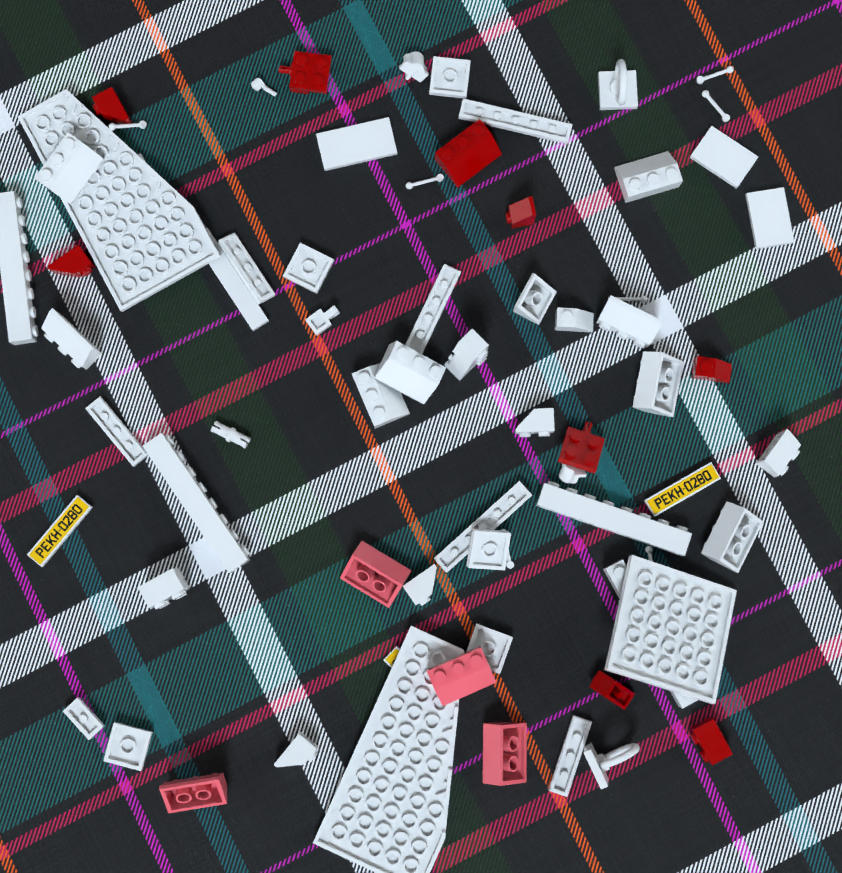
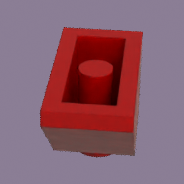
[92,87,132,124]
[505,196,536,229]
[47,245,95,278]
[691,356,732,383]
[589,670,635,710]

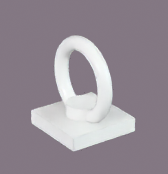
[598,59,638,110]
[584,742,640,789]

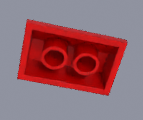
[435,119,502,188]

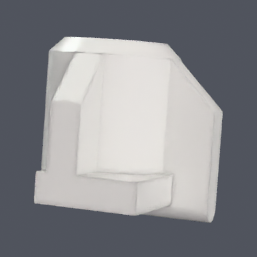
[399,52,429,83]
[559,463,587,484]

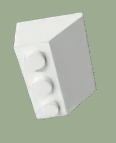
[34,132,105,205]
[614,151,683,203]
[596,296,663,348]
[41,308,102,370]
[374,341,446,404]
[633,351,684,417]
[352,364,410,429]
[701,502,763,573]

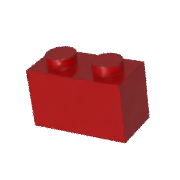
[690,717,733,765]

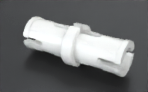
[211,421,251,448]

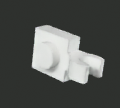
[305,305,340,336]

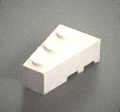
[444,329,489,381]

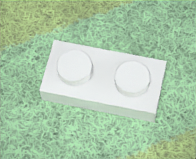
[63,697,105,740]

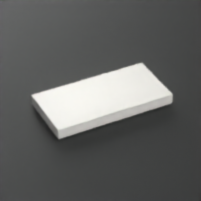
[316,117,397,171]

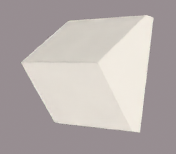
[513,273,556,325]

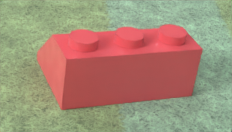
[340,541,411,608]
[427,646,496,706]
[482,722,527,786]
[159,773,227,813]

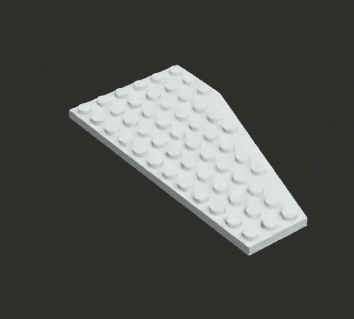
[18,89,221,312]
[313,626,464,873]

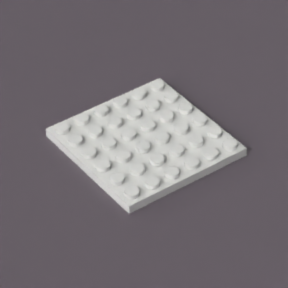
[604,555,737,704]

